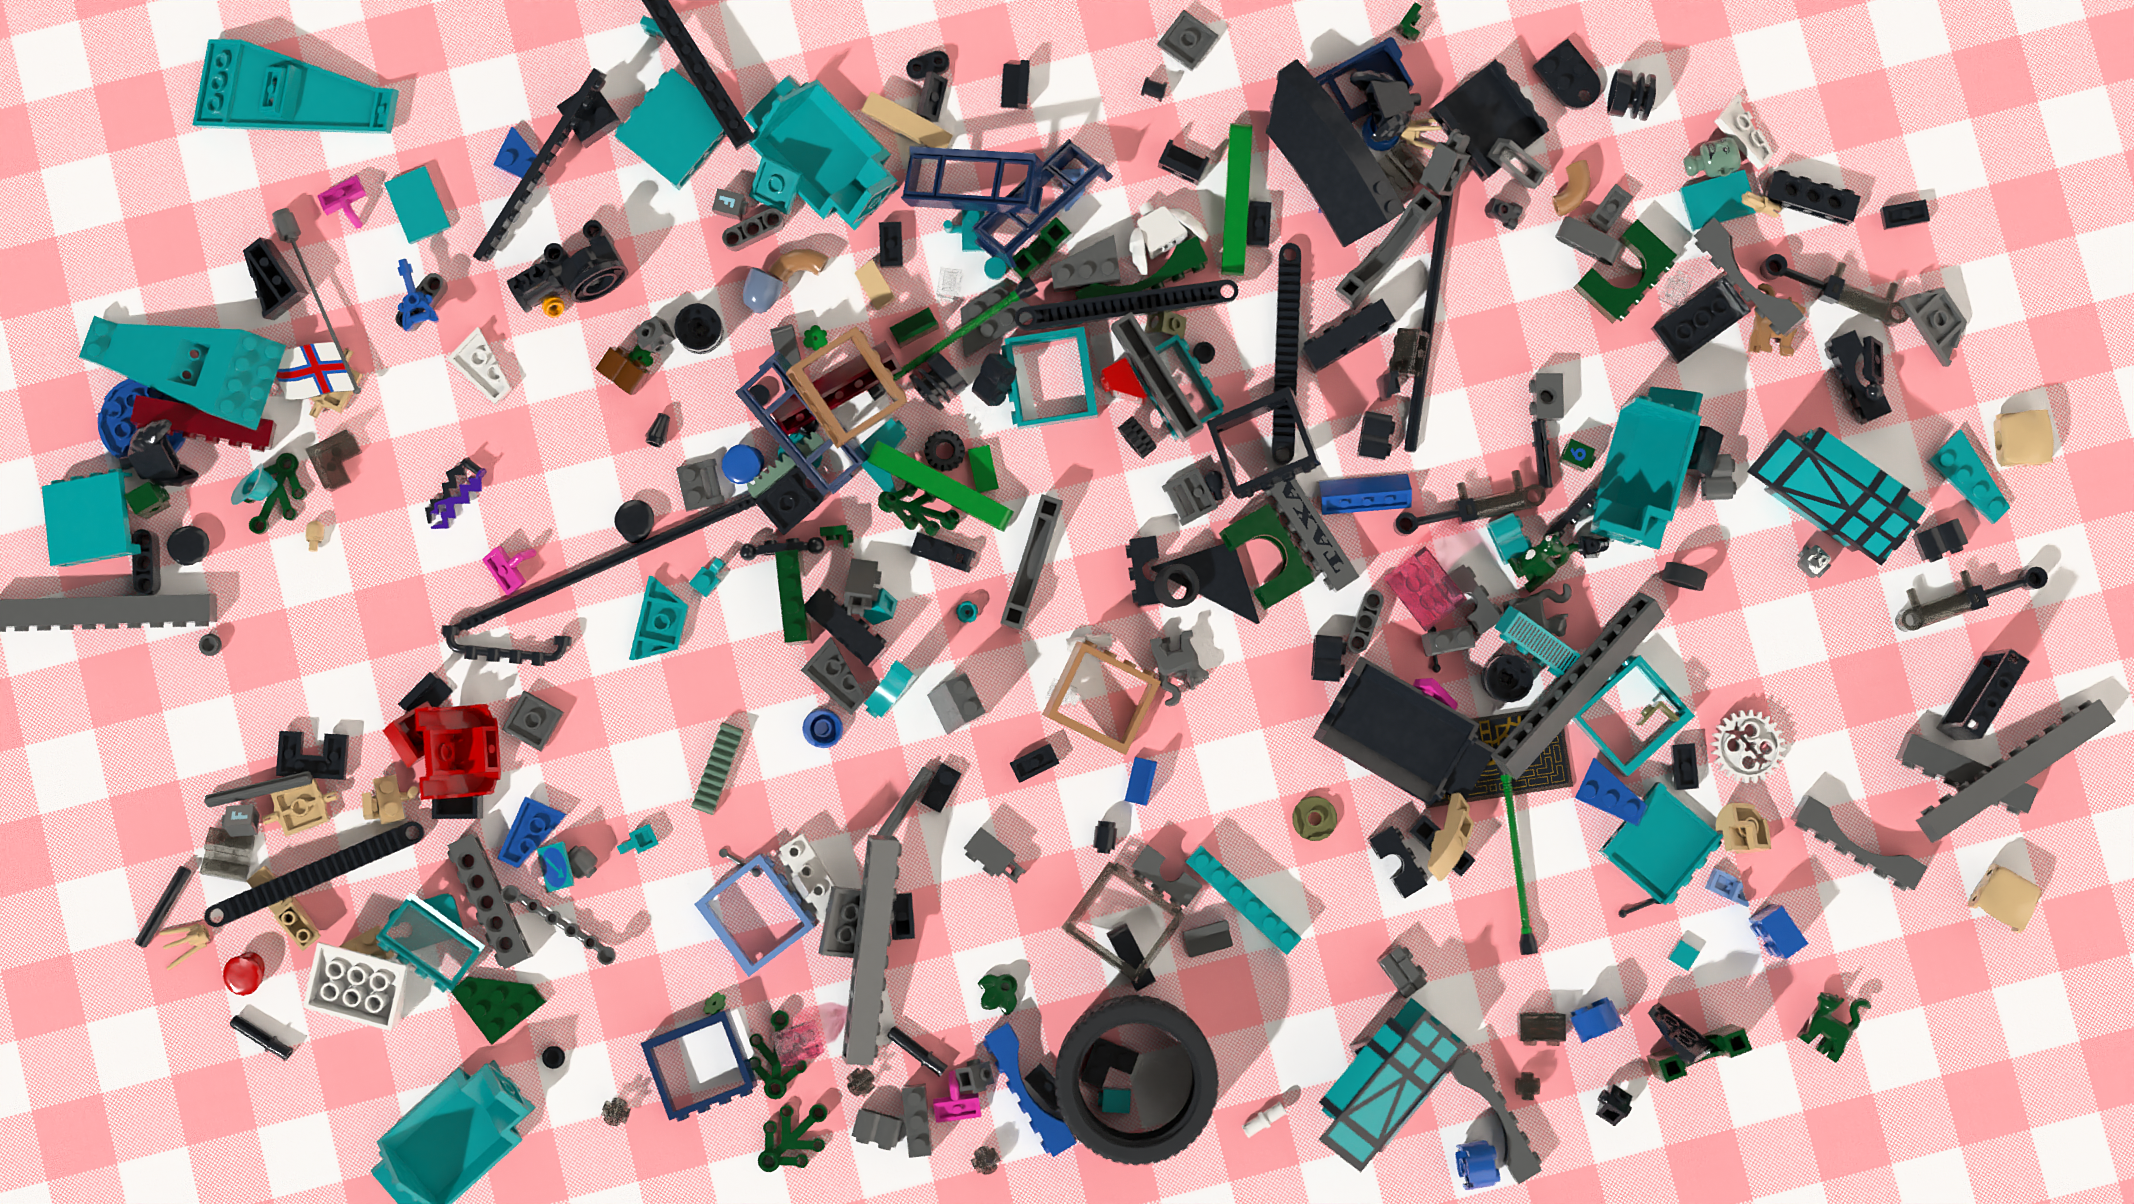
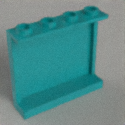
[614,68,726,191]
[41,469,141,567]
[1598,782,1723,905]

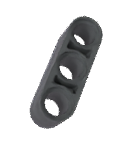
[722,208,785,252]
[1555,216,1623,266]
[395,273,448,332]
[770,324,804,391]
[1346,590,1384,654]

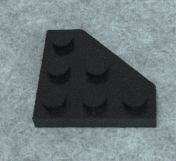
[1648,1003,1715,1064]

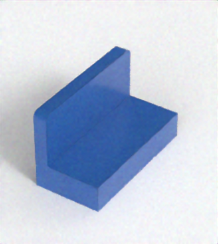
[1124,757,1157,806]

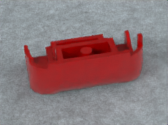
[415,704,501,800]

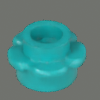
[956,601,978,623]

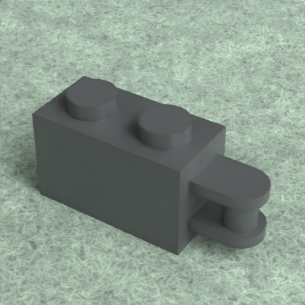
[1420,129,1470,196]
[844,558,882,617]
[964,827,1027,884]

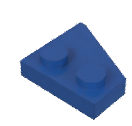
[493,126,537,179]

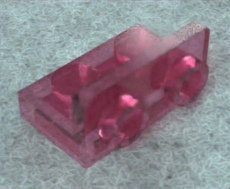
[771,1019,825,1066]

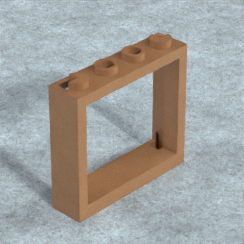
[786,326,908,449]
[1042,640,1161,755]

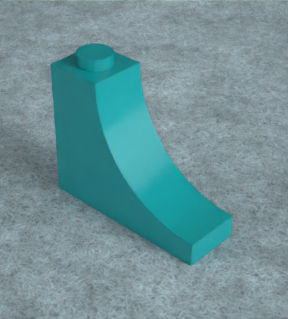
[860,418,908,501]
[864,660,918,719]

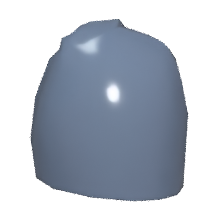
[743,267,784,314]

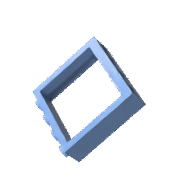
[694,853,816,977]

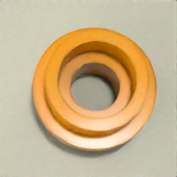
[542,296,565,318]

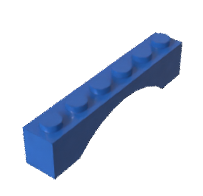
[983,1021,1077,1157]

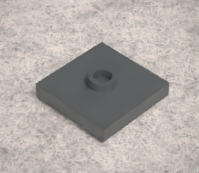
[1157,9,1219,72]
[502,690,565,752]

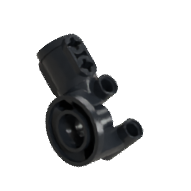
[506,220,628,313]

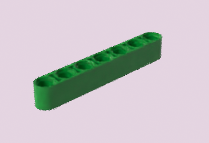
[1221,123,1252,276]
[867,441,1014,532]

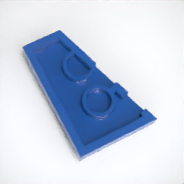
[1575,757,1648,827]

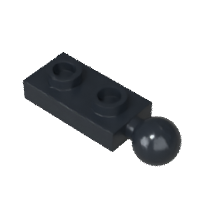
[1862,336,1884,400]

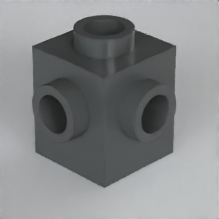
[634,316,675,354]
[955,1058,995,1093]

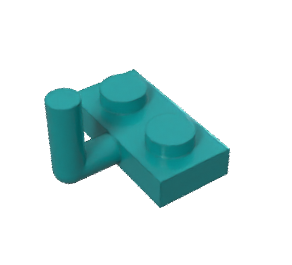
[943,210,985,252]

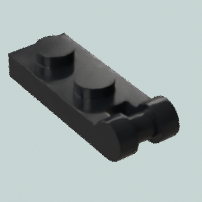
[910,532,977,573]

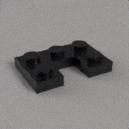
[276,731,349,780]

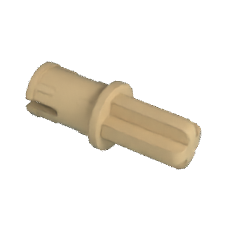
[1741,191,1782,218]

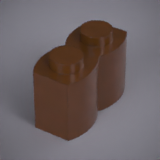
[595,345,650,395]

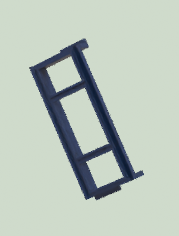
[972,139,1113,269]
[901,146,1044,215]
[735,350,869,496]

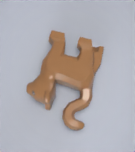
[1748,283,1805,357]

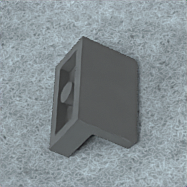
[1182,920,1233,958]

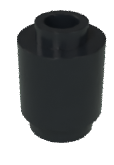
[1093,821,1118,854]

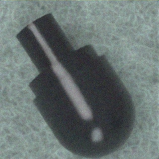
[1205,469,1225,501]

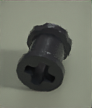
[1140,76,1168,102]

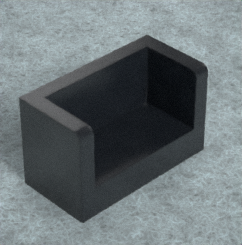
[1158,139,1210,186]
[432,796,483,819]

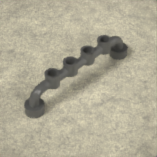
[501,885,617,965]

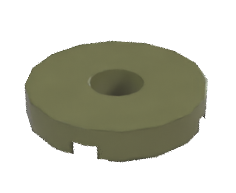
[1292,796,1337,841]

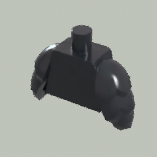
[1350,70,1421,142]
[119,419,199,487]

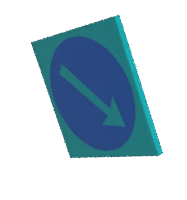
[537,841,575,893]

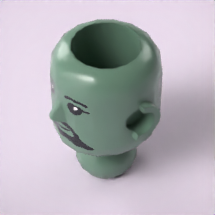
[1683,137,1741,178]

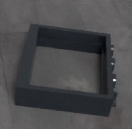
[1206,386,1322,499]
[1936,648,2030,741]

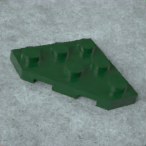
[451,976,547,1045]

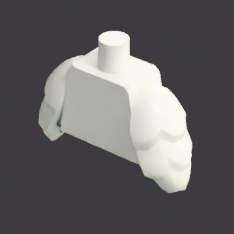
[1129,202,1209,275]

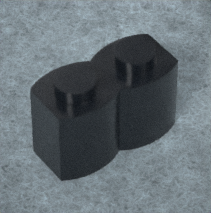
[972,353,1017,406]
[1357,411,1396,461]
[1912,518,1969,563]
[1311,635,1347,682]

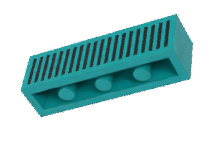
[1494,605,1581,678]

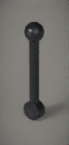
[1427,626,1441,673]
[1618,898,1660,918]

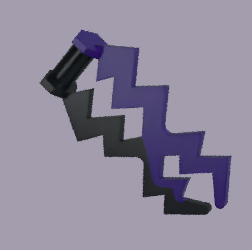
[425,457,487,529]

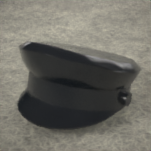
[614,500,654,543]
[167,526,210,566]

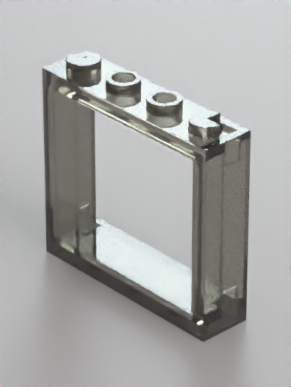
[1061,861,1185,984]

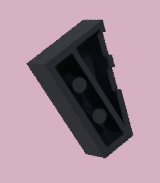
[243,237,309,320]

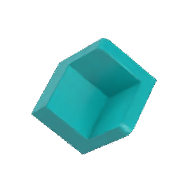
[864,588,898,625]

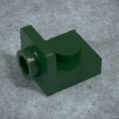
[1397,2,1422,41]
[820,525,854,549]

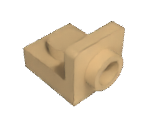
[362,792,380,820]

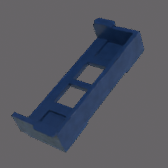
[1269,37,1414,123]

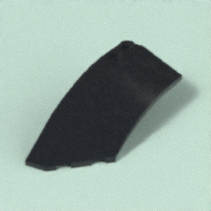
[1265,59,1405,248]

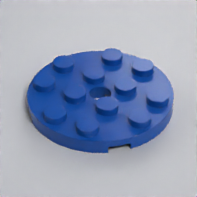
[97,379,186,459]

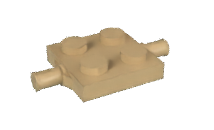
[309,348,363,419]
[262,779,339,837]

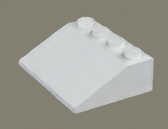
[303,942,407,1031]

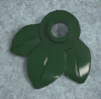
[977,974,1018,1016]

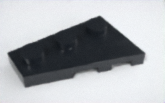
[1543,483,1598,539]

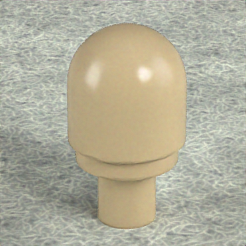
[305,520,324,552]

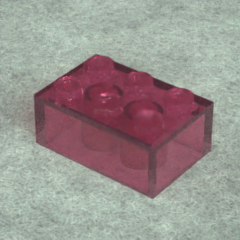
[1383,546,1467,632]

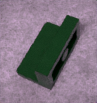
[889,307,940,348]

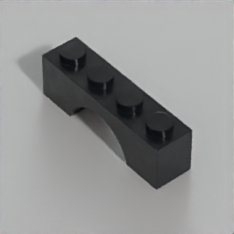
[1825,330,1892,425]

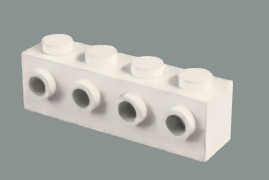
[779,834,837,924]

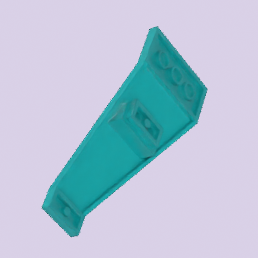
[192,39,399,134]

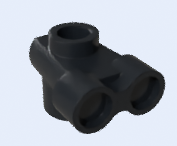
[1485,198,1523,231]

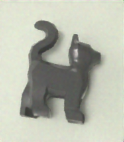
[1502,583,1572,644]
[1150,630,1209,707]

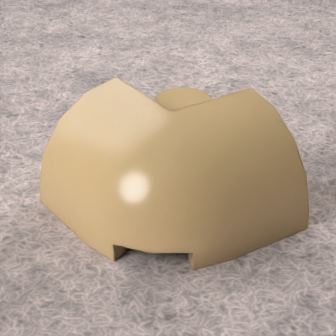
[1716,803,1772,854]

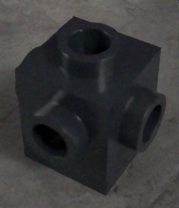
[1596,1084,1633,1127]

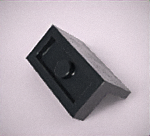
[1001,60,1030,110]
[398,672,453,712]

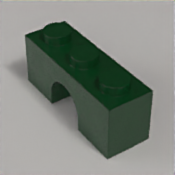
[1007,217,1072,281]

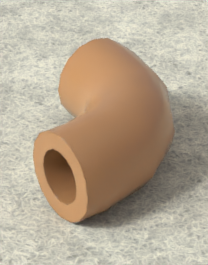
[1552,160,1591,217]
[768,248,829,283]

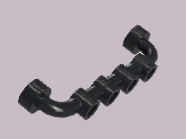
[441,625,572,666]

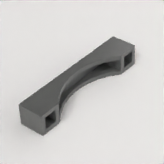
[1335,187,1442,310]
[1694,218,1807,337]
[1000,494,1063,631]
[1790,796,1928,892]
[1451,1048,1542,1184]

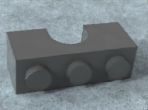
[1439,564,1502,636]
[1131,844,1203,908]
[901,1083,933,1158]

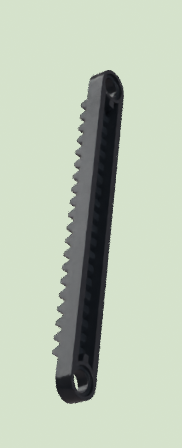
[1271,243,1301,466]
[1015,280,1239,331]
[204,821,425,927]

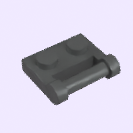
[676,458,725,512]
[1162,468,1218,527]

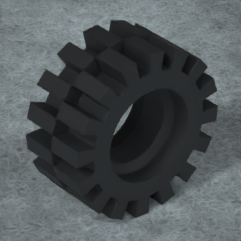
[1118,416,1157,459]
[924,430,965,472]

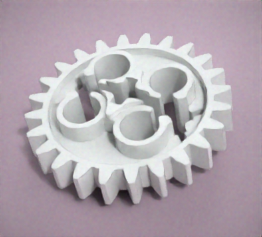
[1710,710,1786,783]

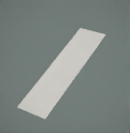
[791,875,809,900]

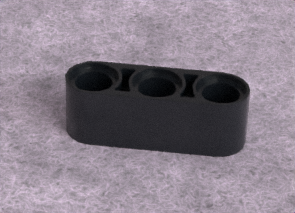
[132,529,161,595]
[1106,923,1157,992]

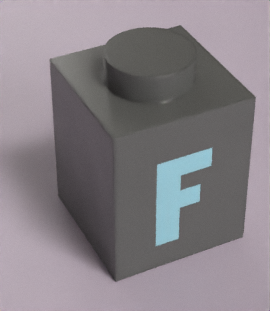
[712,188,748,221]
[222,804,260,837]

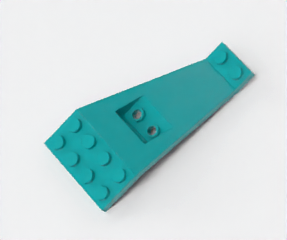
[78,315,286,430]

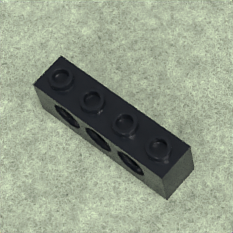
[1763,170,1861,226]

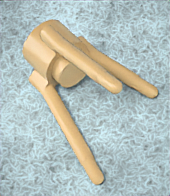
[1401,118,1442,151]
[159,923,210,970]

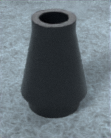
[645,413,671,448]

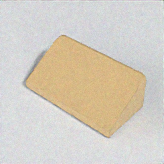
[854,259,896,311]

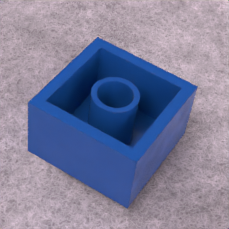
[1749,904,1809,959]

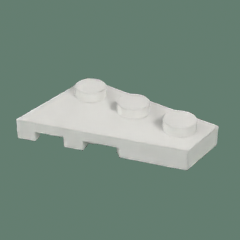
[1714,94,1774,170]
[447,327,512,406]

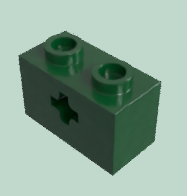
[124,482,171,519]

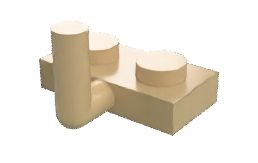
[372,775,418,824]

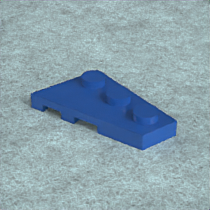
[497,796,568,868]

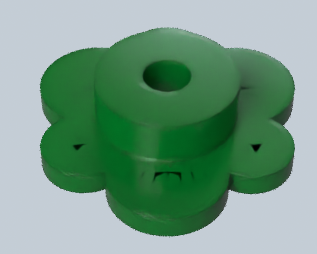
[803,325,828,351]
[628,345,654,367]
[703,992,726,1015]

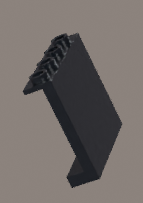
[1429,59,1549,182]

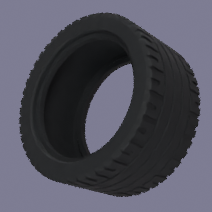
[1055,995,1219,1166]

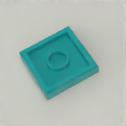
[749,155,804,215]

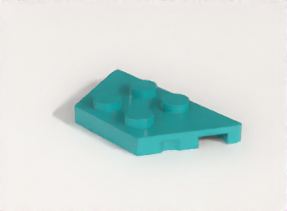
[629,575,689,661]

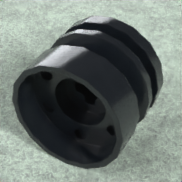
[1607,68,1656,121]
[674,303,724,355]
[909,351,969,412]
[1480,654,1534,703]

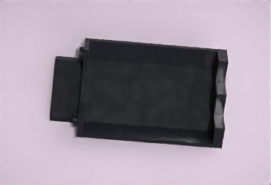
[1313,656,1496,806]

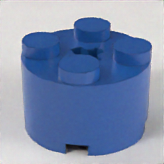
[1570,997,1624,1044]
[1455,1140,1501,1191]

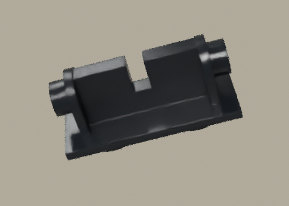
[1578,536,1609,559]

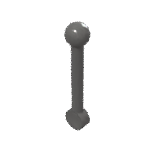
[719,848,761,877]

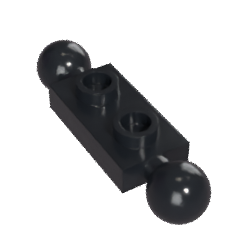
[739,537,825,561]

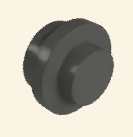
[199,634,222,656]

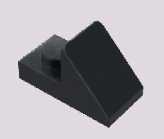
[891,892,915,940]

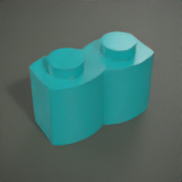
[1486,513,1532,565]

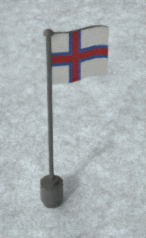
[272,208,361,400]

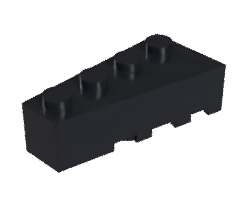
[1301,298,1396,374]
[805,587,888,669]

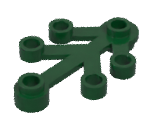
[244,453,307,535]
[878,482,960,536]
[749,1010,809,1100]
[758,1103,828,1172]

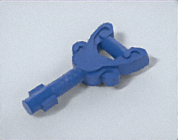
[397,258,440,332]

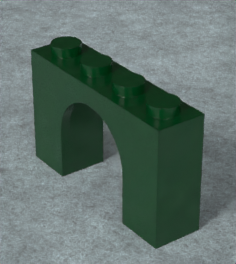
[1573,219,1677,324]
[1219,503,1315,611]
[775,550,813,646]
[1646,1024,1753,1083]

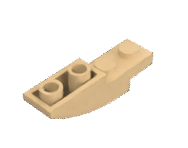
[1428,793,1474,881]
[246,865,321,951]

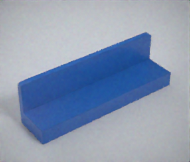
[1319,474,1412,515]

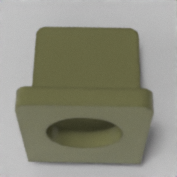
[1145,312,1187,339]
[1635,701,1680,726]

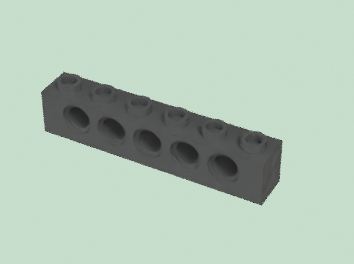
[447,833,533,969]

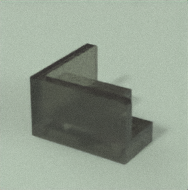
[305,430,363,492]

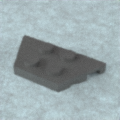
[960,285,1032,358]
[1898,287,1967,367]

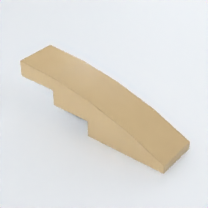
[861,91,953,148]

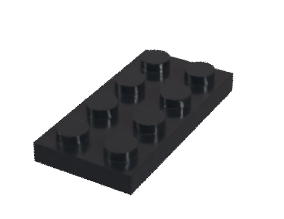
[1651,275,1751,364]

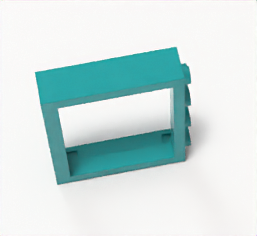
[1001,327,1098,430]
[1572,655,1695,777]

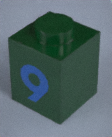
[1558,439,1596,472]

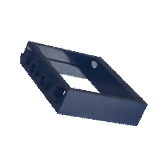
[640,1008,758,1122]

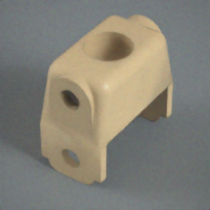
[1993,409,2054,467]
[1967,863,2042,933]

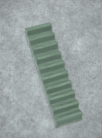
[747,432,825,499]
[691,722,744,815]

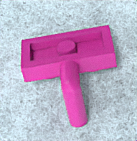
[317,175,367,229]
[482,545,536,596]
[1413,678,1458,710]
[933,1070,982,1123]

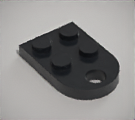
[1532,38,1601,110]
[754,467,825,535]

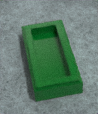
[968,445,999,493]

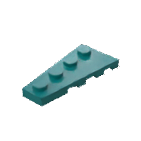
[1927,429,2011,524]

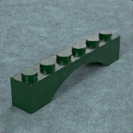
[1075,236,1208,300]

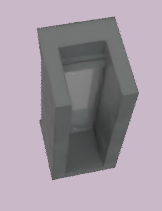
[1486,138,1547,189]

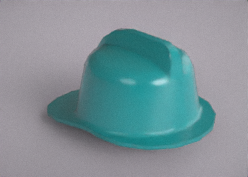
[231,463,278,505]

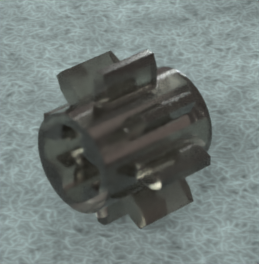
[846,1068,875,1097]
[1515,1072,1540,1100]
[601,1098,631,1127]
[970,1146,1001,1175]

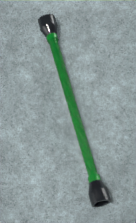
[867,276,1039,401]
[1495,762,1539,955]

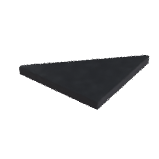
[1151,543,1260,625]

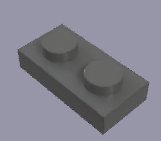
[1588,184,1634,234]

